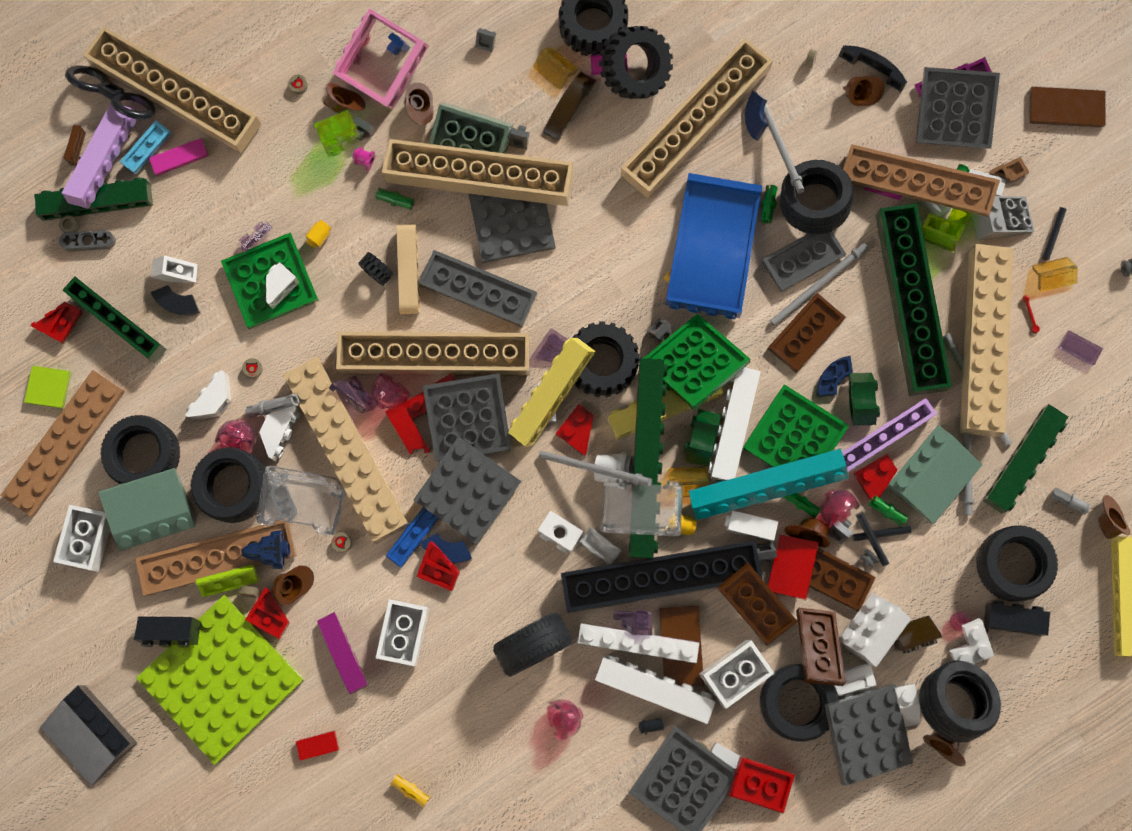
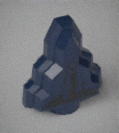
[241,530,290,569]

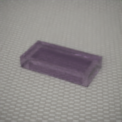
[1058,330,1103,366]

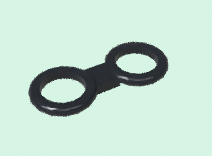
[65,65,155,119]

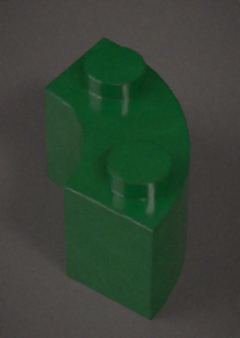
[848,373,880,426]
[683,409,721,467]

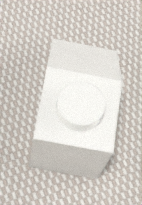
[151,256,198,283]
[266,263,299,309]
[895,684,920,727]

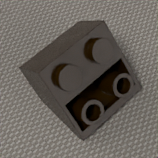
[893,615,942,654]

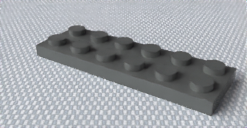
[419,250,537,328]

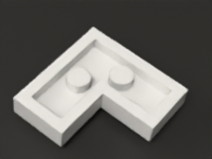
[949,618,994,664]

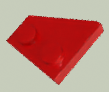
[30,301,83,344]
[555,404,594,457]
[853,454,897,500]
[416,541,460,591]
[245,587,290,640]

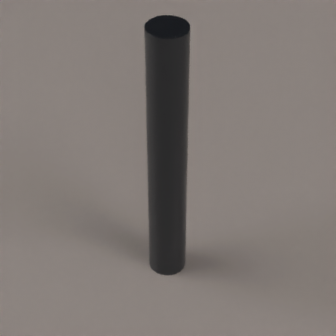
[1042,207,1067,261]
[855,512,889,567]
[852,525,912,542]

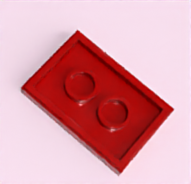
[768,534,819,600]
[728,756,795,814]

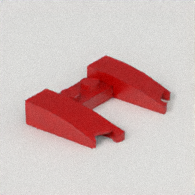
[385,373,455,455]

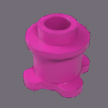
[352,147,376,171]

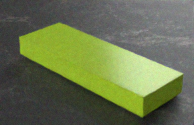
[196,564,259,598]

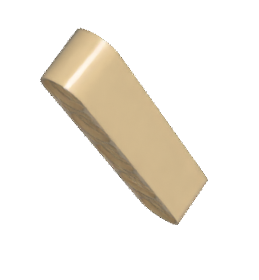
[397,224,420,315]

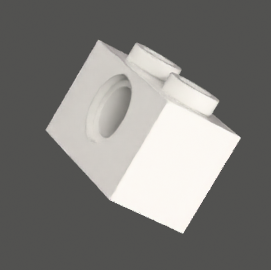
[538,511,583,553]

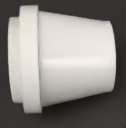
[594,451,634,490]

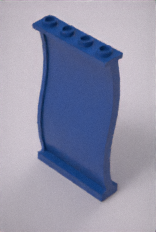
[665,173,763,320]

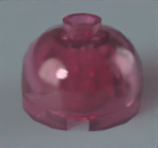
[371,373,410,409]
[215,419,255,453]
[820,489,860,526]
[547,699,583,741]

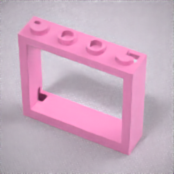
[333,8,429,109]

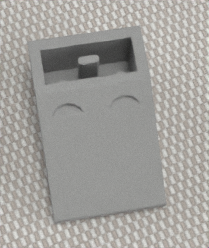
[971,196,1035,240]

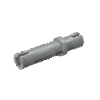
[245,394,299,418]

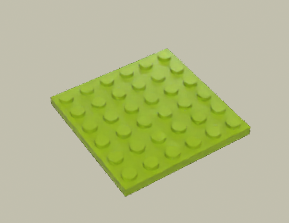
[136,595,304,765]

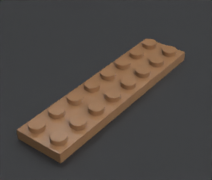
[843,144,1000,217]
[0,370,125,517]
[135,518,297,596]

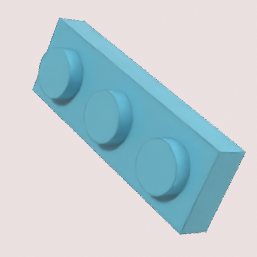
[120,121,172,175]

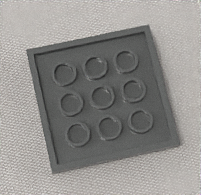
[916,67,1000,149]
[468,193,556,263]
[423,373,512,462]
[413,436,521,545]
[824,684,913,786]
[629,726,736,831]

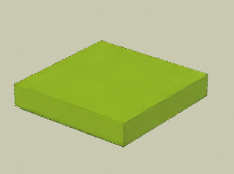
[24,366,71,409]

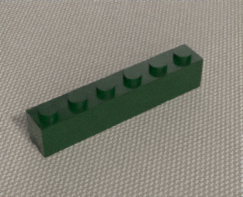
[34,177,153,221]
[62,276,167,364]
[982,404,1068,514]

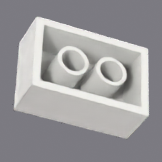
[53,505,110,572]
[839,593,911,667]
[376,599,430,667]
[699,640,774,709]

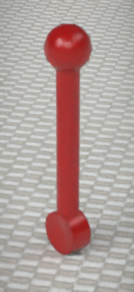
[1022,295,1040,333]

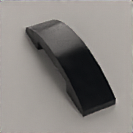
[838,45,907,92]

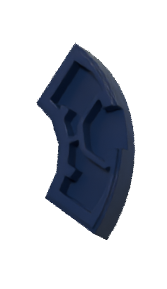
[745,90,768,141]
[816,356,853,398]
[420,533,472,563]

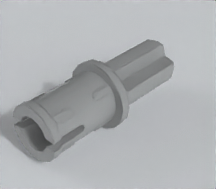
[1050,488,1090,515]

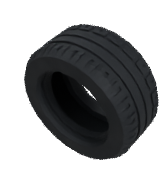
[780,160,854,234]
[100,415,181,485]
[190,447,270,523]
[976,525,1058,602]
[493,612,572,677]
[919,661,1001,743]
[759,664,839,742]

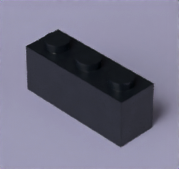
[984,600,1050,636]
[134,616,201,648]

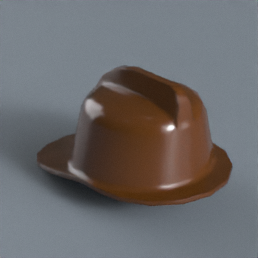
[843,76,884,106]
[323,83,366,113]
[404,83,433,125]
[1098,495,1131,539]
[784,518,830,547]
[271,565,314,605]
[923,731,966,767]

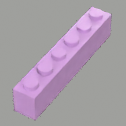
[62,103,136,209]
[842,398,937,472]

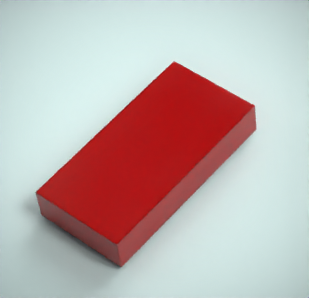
[296,731,340,761]

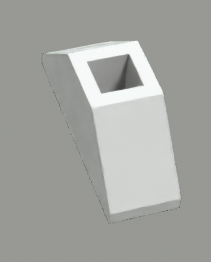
[185,370,231,421]
[259,406,300,462]

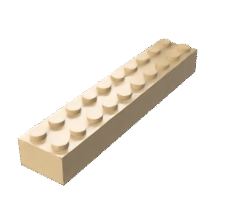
[83,26,261,154]
[621,38,773,199]
[382,139,575,206]
[960,244,1013,437]
[336,332,530,376]
[283,357,409,544]

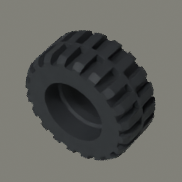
[559,0,628,56]
[599,26,673,99]
[572,321,640,398]

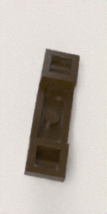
[543,72,596,141]

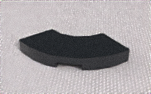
[150,285,200,316]

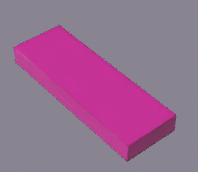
[149,138,209,176]

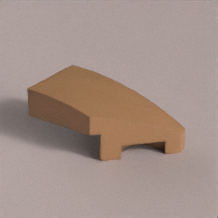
[989,156,1029,182]

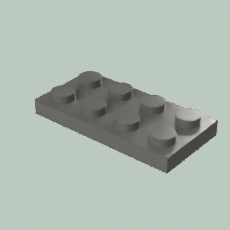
[762,231,847,292]

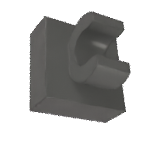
[475,28,496,52]
[353,116,375,141]
[509,125,530,150]
[646,318,673,342]
[828,519,853,545]
[756,542,777,566]

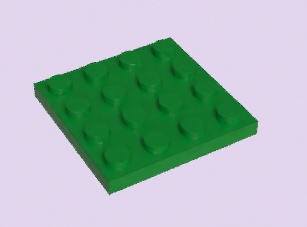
[221,232,319,329]
[644,314,751,410]
[743,384,849,468]

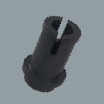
[638,717,664,735]

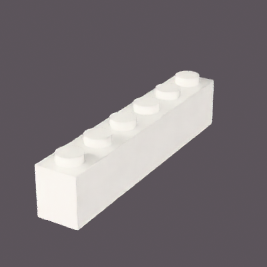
[708,367,761,482]
[578,624,699,663]
[595,654,716,724]

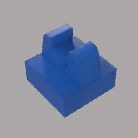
[386,32,411,56]

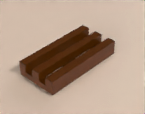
[64,124,86,166]

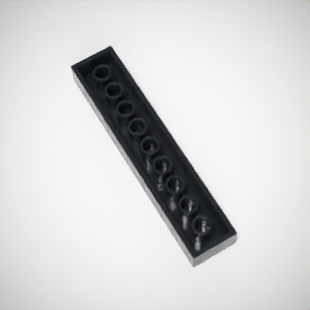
[561,540,763,613]

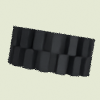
[358,252,394,286]

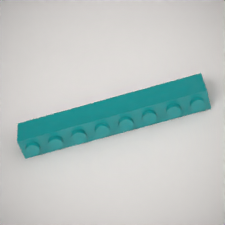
[689,449,849,520]

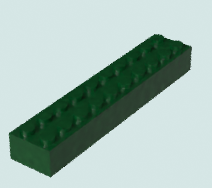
[875,203,952,396]
[629,358,668,558]

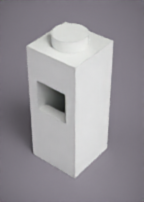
[724,510,778,542]

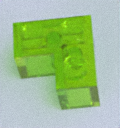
[314,110,359,157]
[922,209,972,253]

